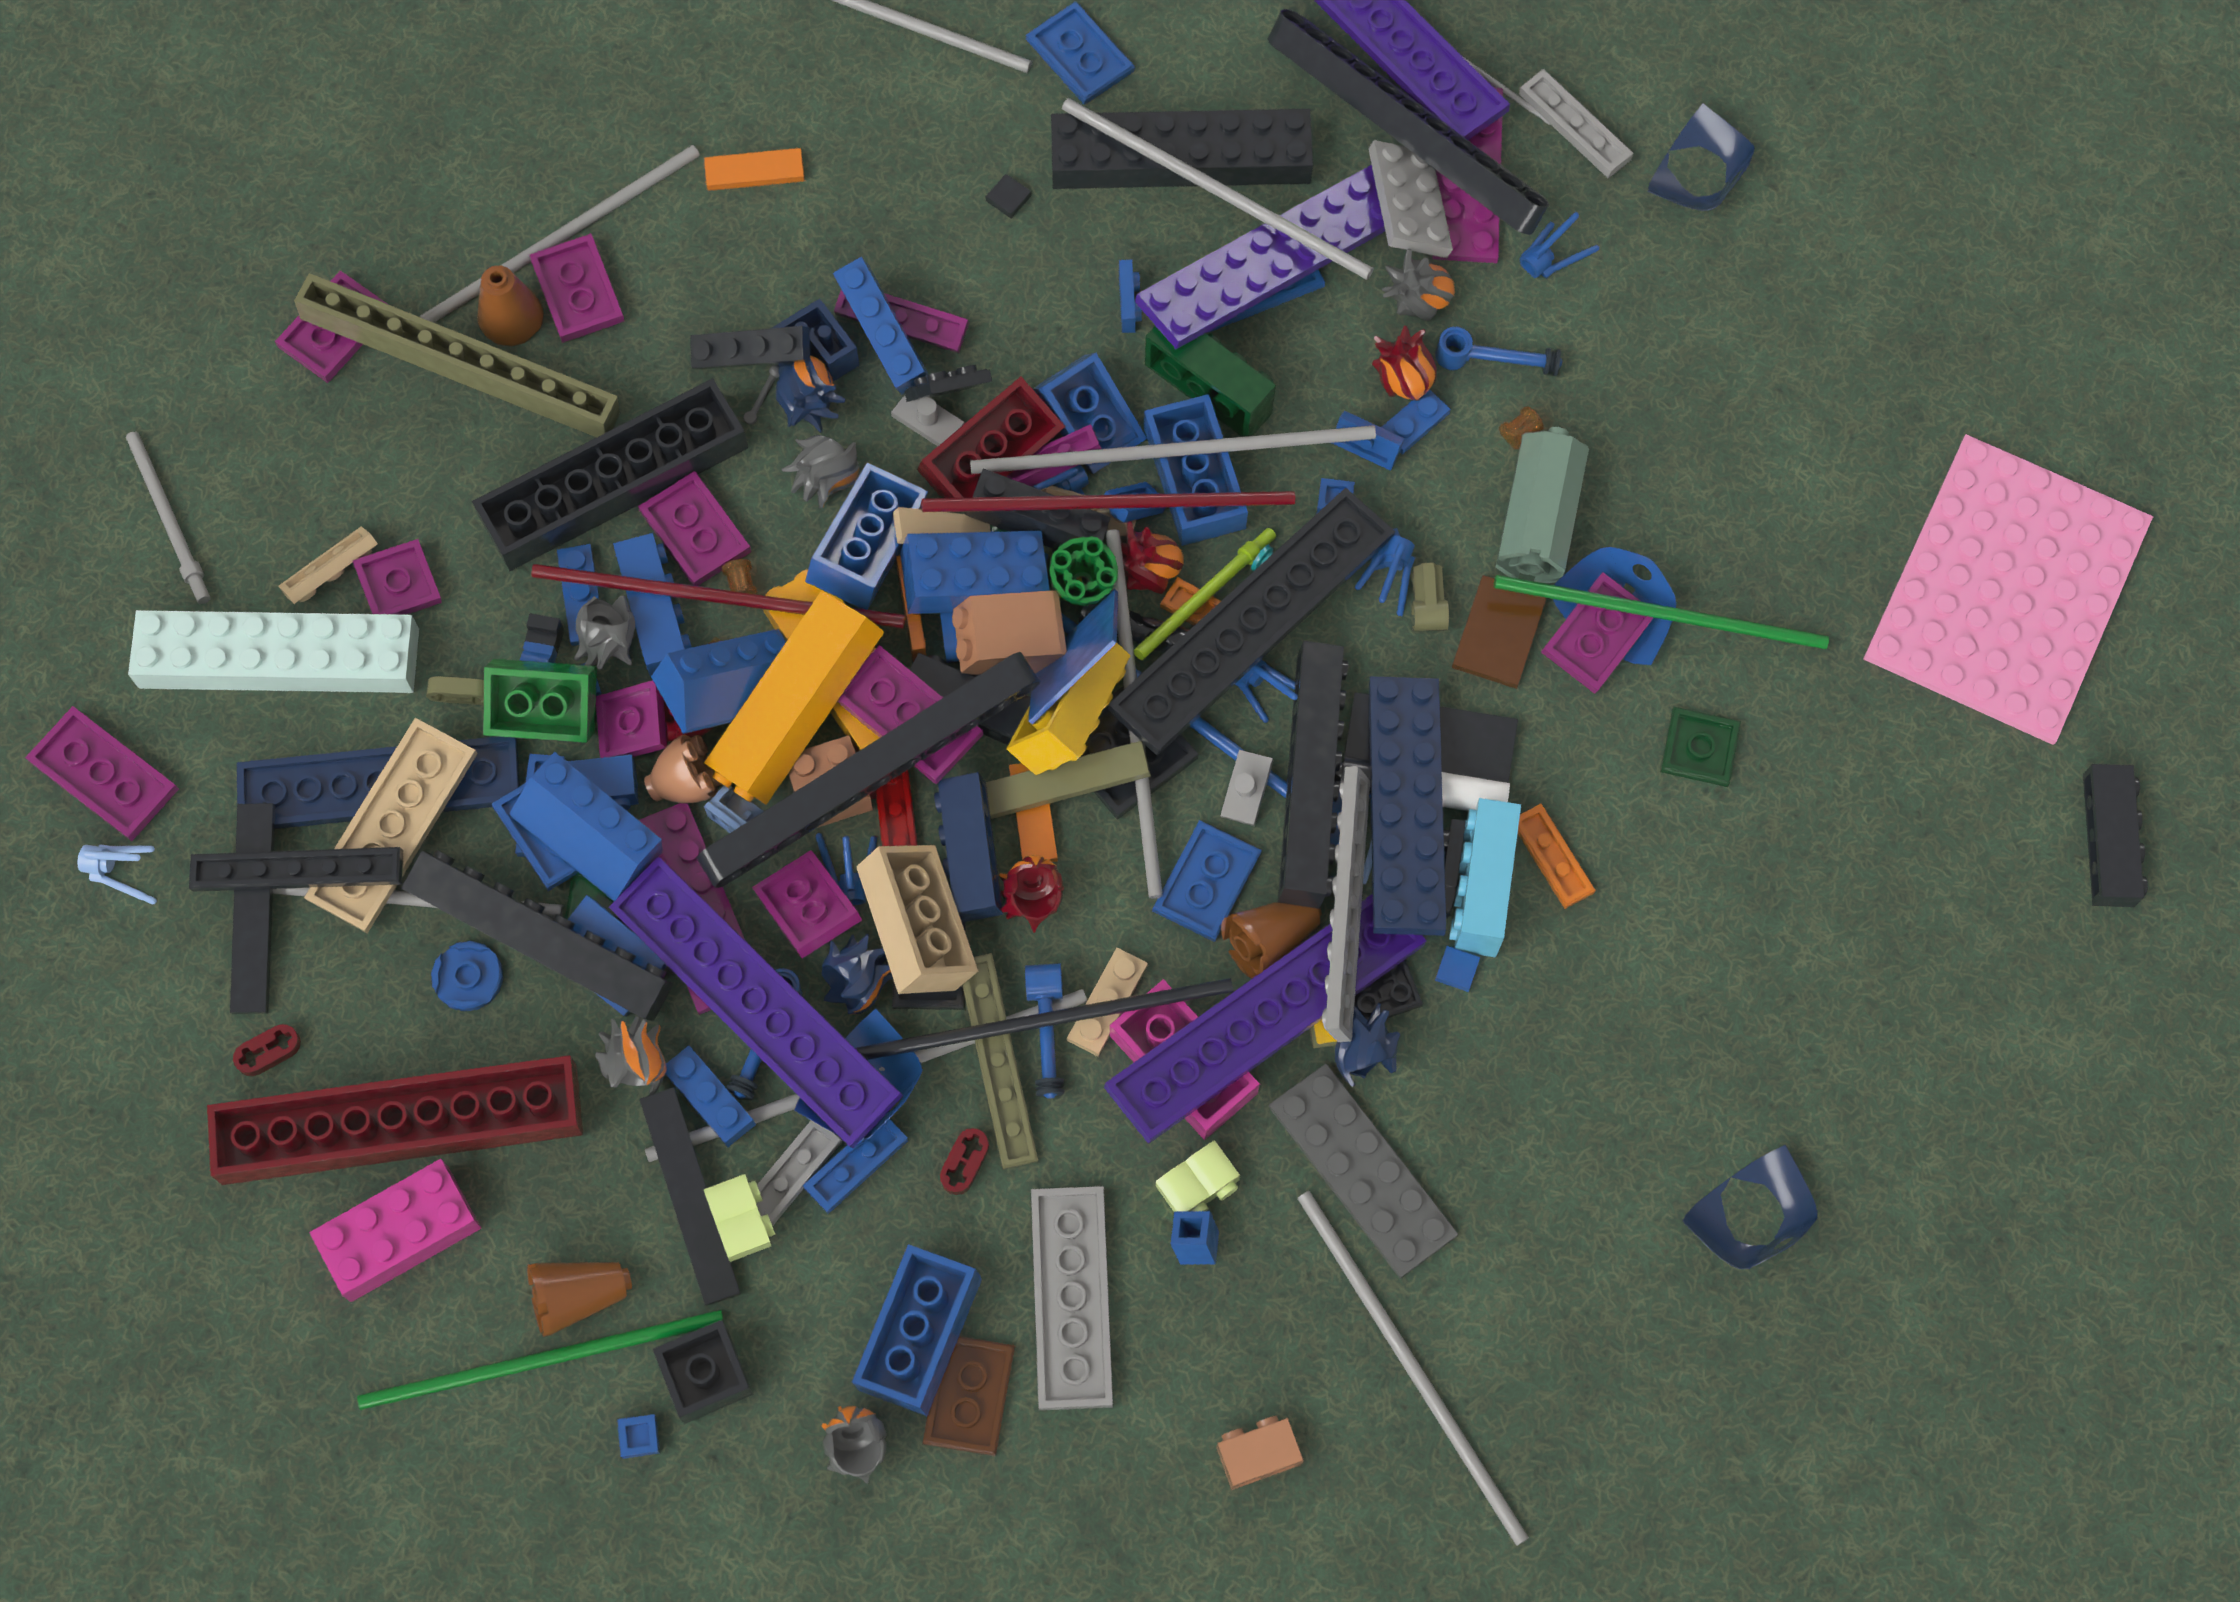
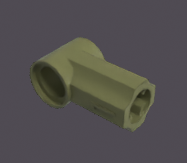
[1411,563,1449,631]

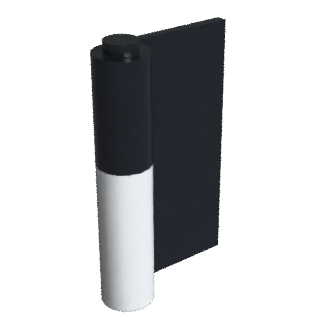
[1334,692,1518,811]

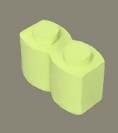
[1156,1140,1240,1211]
[704,1174,775,1262]

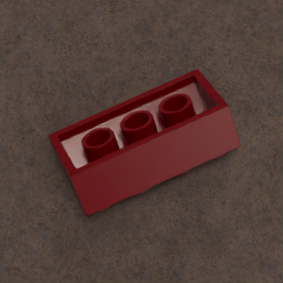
[917,376,1065,512]

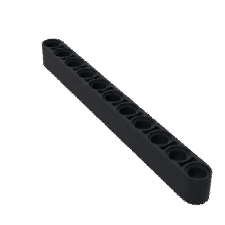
[1268,9,1549,235]
[696,652,1040,889]

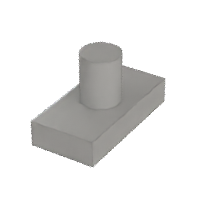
[891,395,965,446]
[1220,750,1274,827]

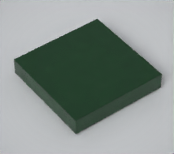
[1660,707,1741,787]

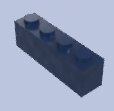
[934,772,1004,922]

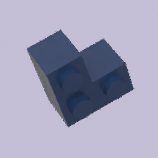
[772,298,859,382]

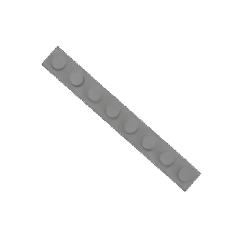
[1322,766,1370,1042]

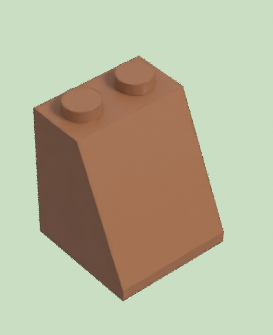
[952,590,1067,675]

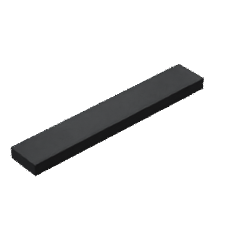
[230,803,276,1014]
[189,847,403,892]
[639,1087,741,1306]

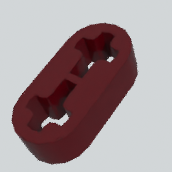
[233,1024,301,1076]
[940,1128,989,1195]

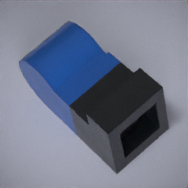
[520,613,565,663]

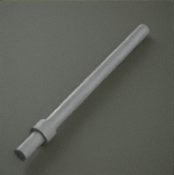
[126,432,211,604]

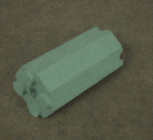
[1495,427,1589,584]

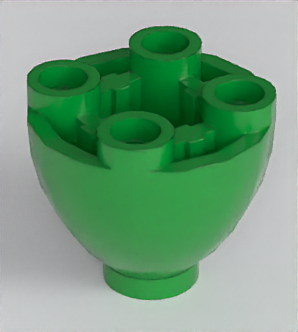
[1049,536,1118,606]

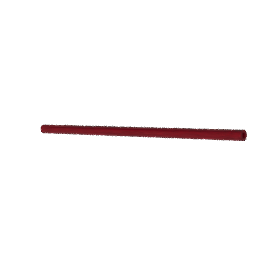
[921,491,1295,512]
[531,564,905,628]

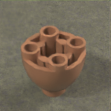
[644,735,722,803]

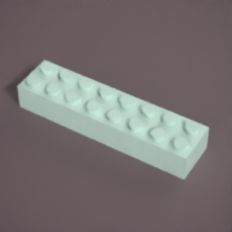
[128,611,419,693]

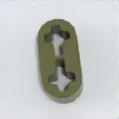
[426,676,484,705]

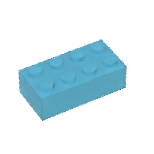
[1449,798,1521,957]

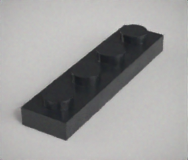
[691,326,810,369]

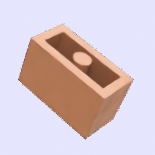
[1216,1416,1303,1490]

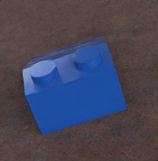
[1032,353,1147,474]

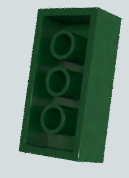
[1145,326,1276,437]

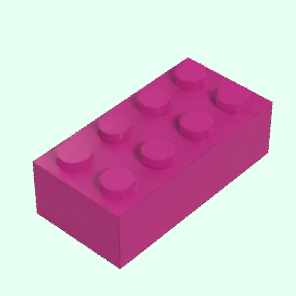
[1109,979,1260,1140]
[309,1159,482,1302]

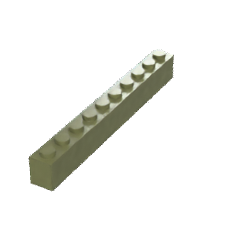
[294,273,620,437]

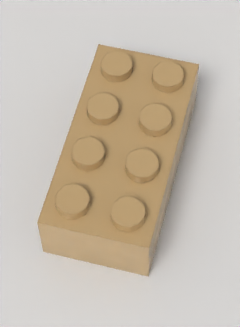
[856,845,978,994]

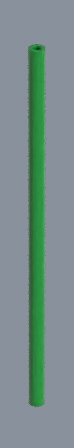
[1493,575,1829,649]
[357,1310,724,1410]

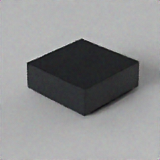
[986,174,1031,219]

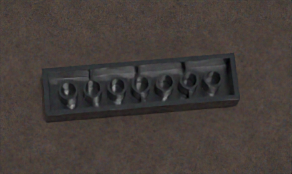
[1051,109,1313,189]
[472,378,749,572]

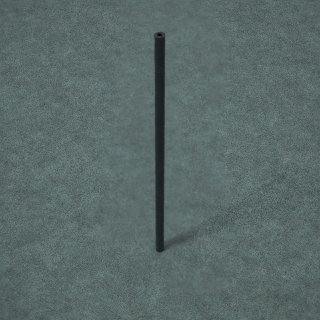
[856,978,1234,1060]

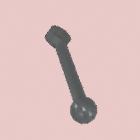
[743,365,780,425]

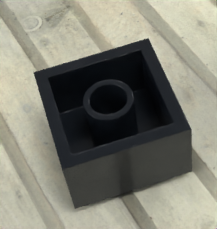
[653,1320,753,1424]

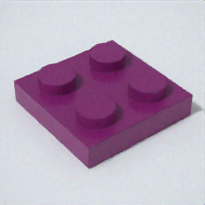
[352,539,442,615]
[596,680,667,758]

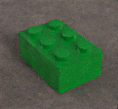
[483,659,597,743]

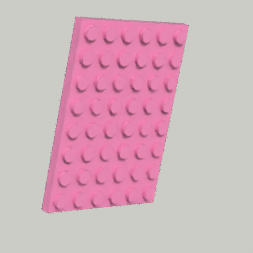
[1863,434,2153,745]

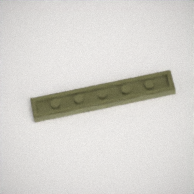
[986,741,1151,819]
[962,953,1038,1170]

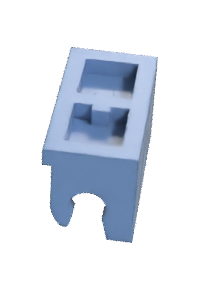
[704,786,764,833]

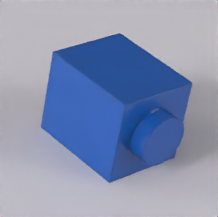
[1171,1211,1219,1264]

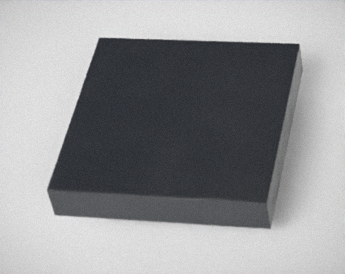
[904,364,992,402]
[1354,960,1423,1020]

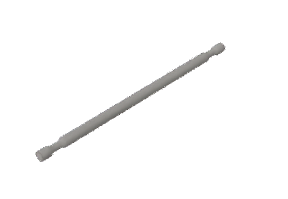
[1462,56,1550,125]

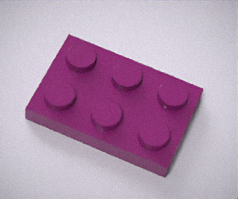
[529,234,625,343]
[275,271,389,383]
[638,471,752,586]
[1541,572,1653,694]
[752,850,862,958]

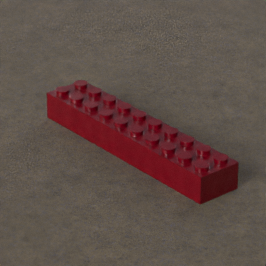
[207,1055,583,1185]

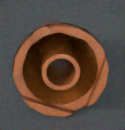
[477,265,544,346]
[1221,902,1322,978]
[527,1262,632,1337]

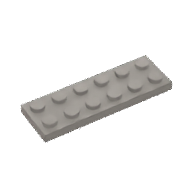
[1031,1186,1113,1410]

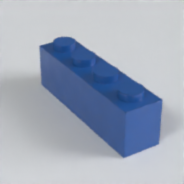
[833,257,929,394]
[613,533,692,676]

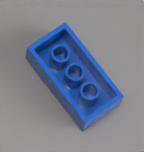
[1144,394,1248,546]
[805,463,928,610]
[900,531,1050,614]
[852,1244,982,1416]

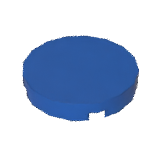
[431,941,503,1011]

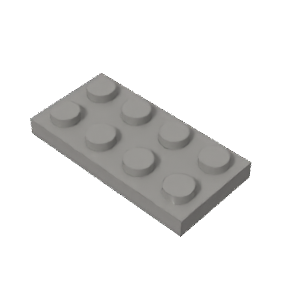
[1369,140,1453,258]

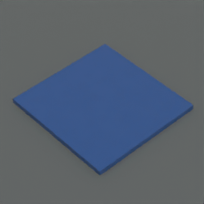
[1028,589,1118,725]

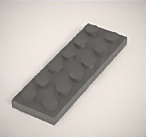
[1269,1064,1458,1279]

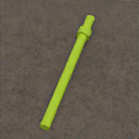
[1134,528,1276,660]

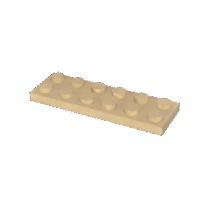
[304,718,478,933]

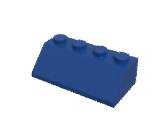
[651,629,786,734]
[509,752,663,901]

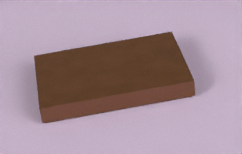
[1452,575,1546,689]
[923,1336,1015,1457]

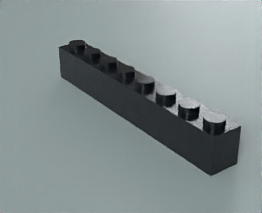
[1278,640,1348,909]
[401,850,674,1021]

